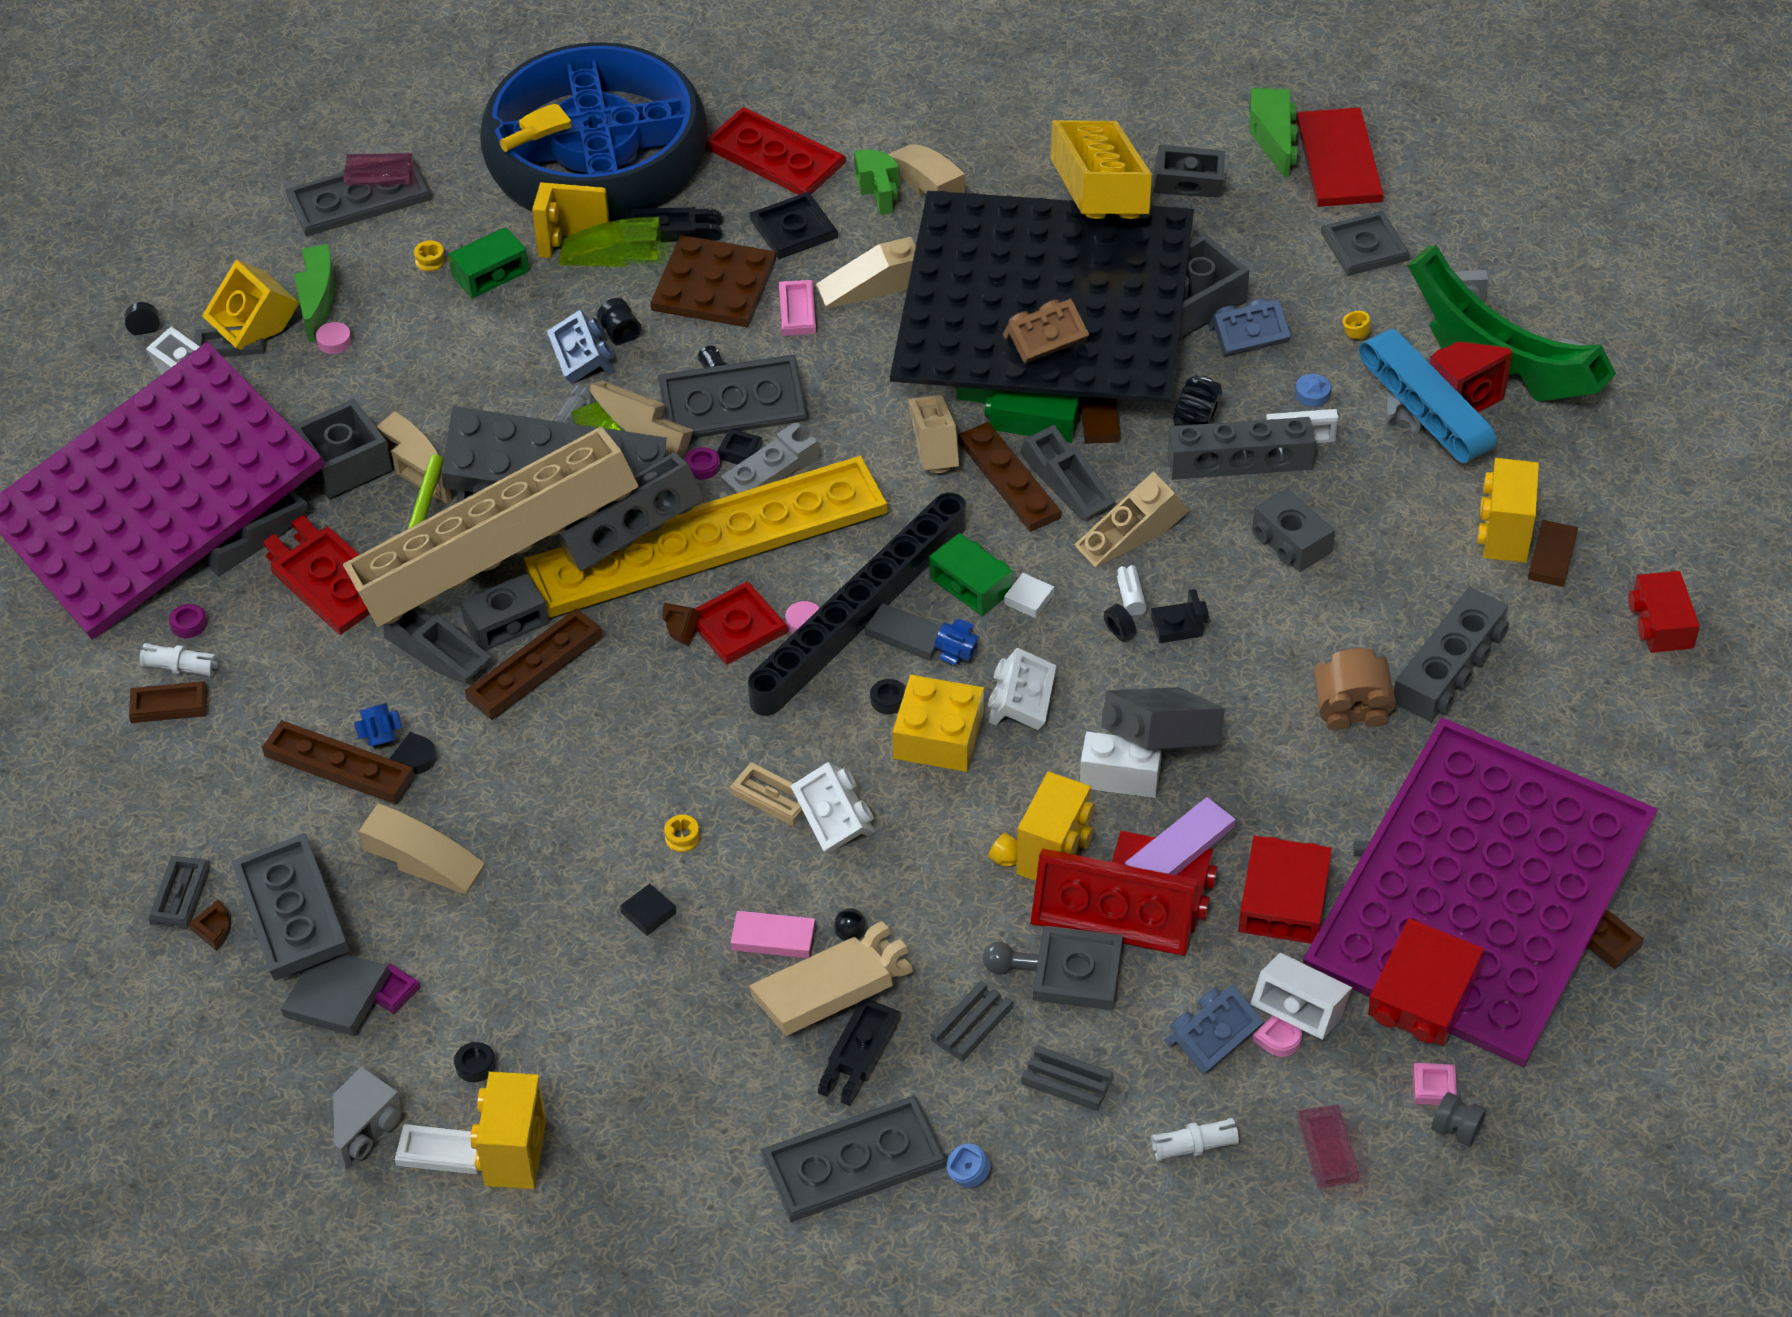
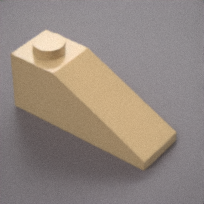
[816,237,916,309]
[908,395,959,473]

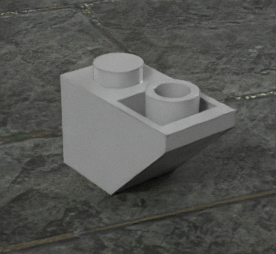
[333,1067,403,1169]

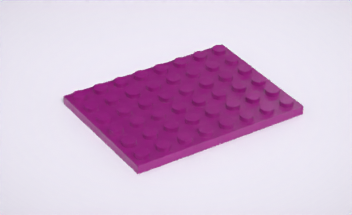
[0,341,325,640]
[1303,717,1658,1068]

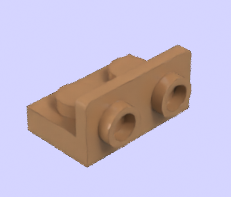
[1003,299,1089,364]

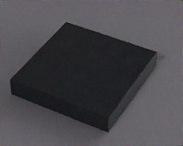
[749,192,838,259]

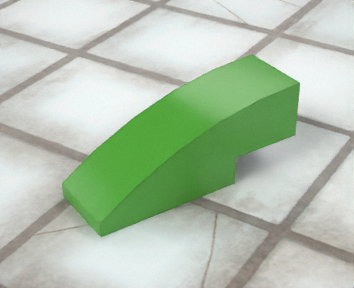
[294,244,335,342]

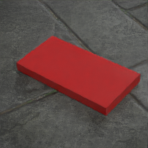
[705,107,846,195]
[1296,107,1383,207]
[1030,848,1198,956]

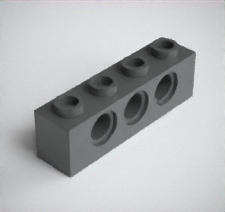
[1167,417,1316,480]
[556,452,704,571]
[1394,586,1509,723]

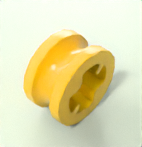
[414,240,445,271]
[664,815,700,852]

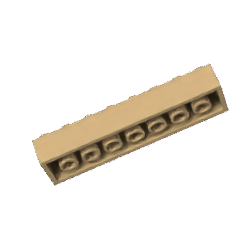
[343,426,639,627]

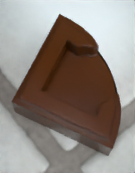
[662,603,700,646]
[189,899,230,951]

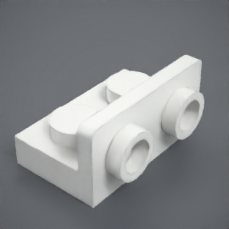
[988,648,1056,730]
[791,762,875,853]

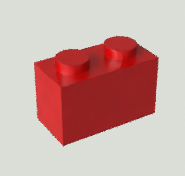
[1628,571,1700,653]

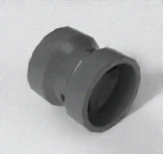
[1431,1092,1487,1147]

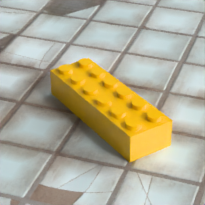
[1050,120,1152,219]

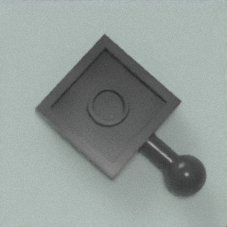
[983,926,1123,1010]

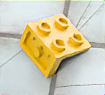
[532,182,611,258]

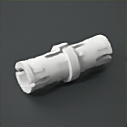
[140,643,219,677]
[1151,1118,1239,1161]

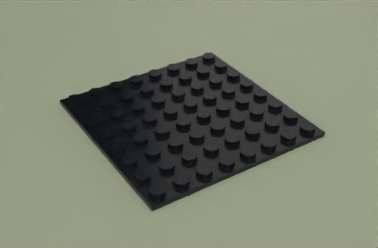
[890,190,1194,403]

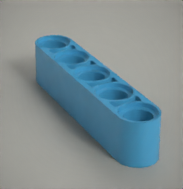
[1359,328,1497,463]

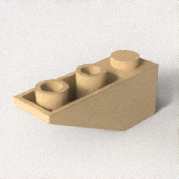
[1074,471,1189,568]

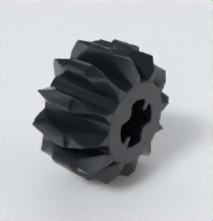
[1173,374,1222,426]

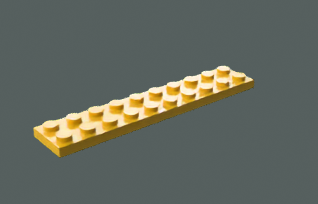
[524,456,887,618]

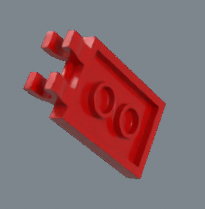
[263,515,370,635]

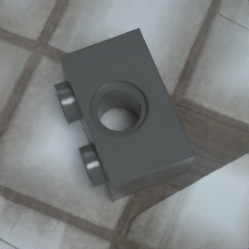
[1153,145,1225,197]
[1252,488,1335,572]
[460,573,549,651]

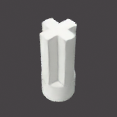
[1117,565,1147,615]

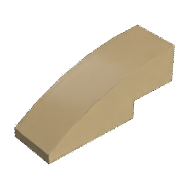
[888,144,965,196]
[589,380,693,457]
[376,411,452,504]
[358,803,485,895]

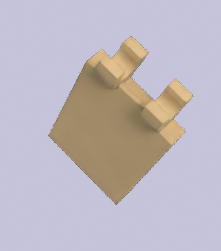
[749,921,913,1036]

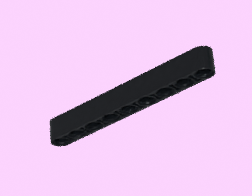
[748,492,966,716]

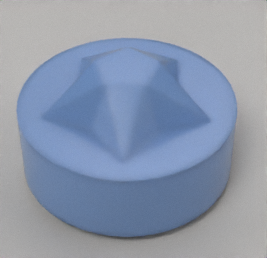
[1295,374,1331,407]
[947,1143,991,1188]

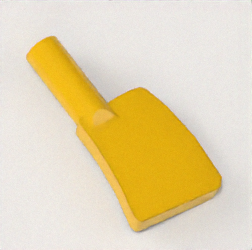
[500,104,571,152]

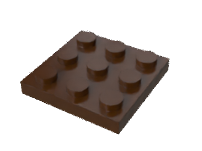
[650,235,776,328]

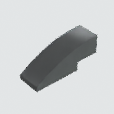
[1020,425,1116,520]
[200,490,307,577]
[384,606,492,683]

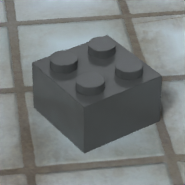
[291,398,392,499]

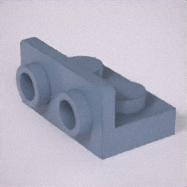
[1208,298,1291,356]
[547,310,615,384]
[1164,984,1263,1074]

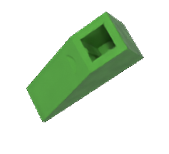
[1249,88,1297,177]

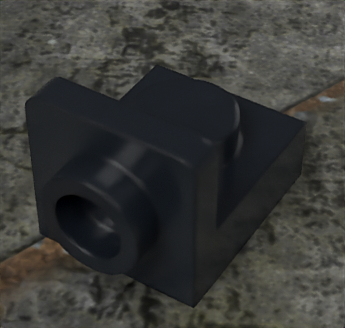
[1151,589,1209,643]

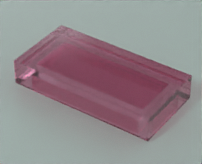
[344,153,413,185]
[1297,1104,1359,1189]

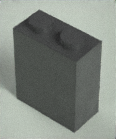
[1101,687,1225,749]

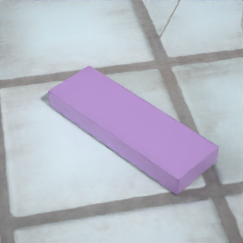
[1125,797,1236,875]

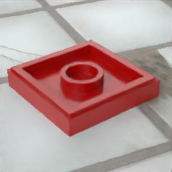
[695,581,788,665]

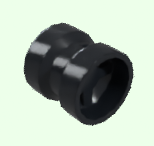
[597,298,641,346]

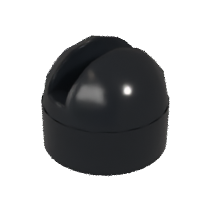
[834,908,866,941]

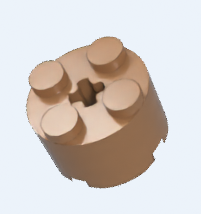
[1313,648,1396,730]

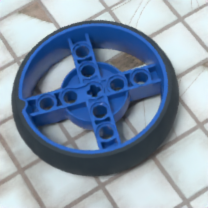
[480,42,708,222]

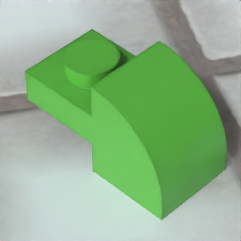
[854,149,899,215]

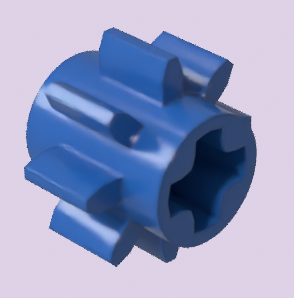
[934,618,980,666]
[354,703,402,747]

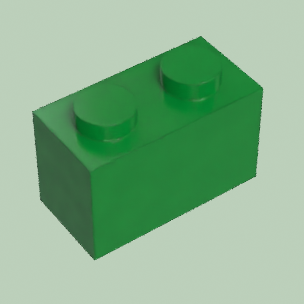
[448,227,530,299]
[929,533,1013,617]

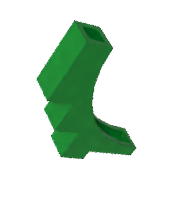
[1407,245,1616,401]
[957,387,1080,443]

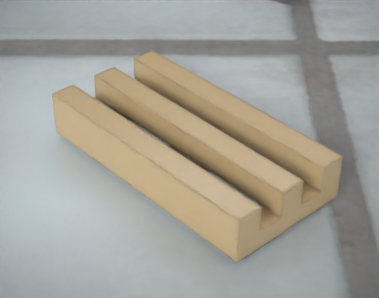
[729,762,804,826]

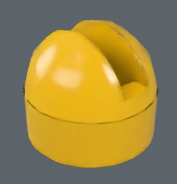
[1342,311,1371,340]
[988,832,1017,867]

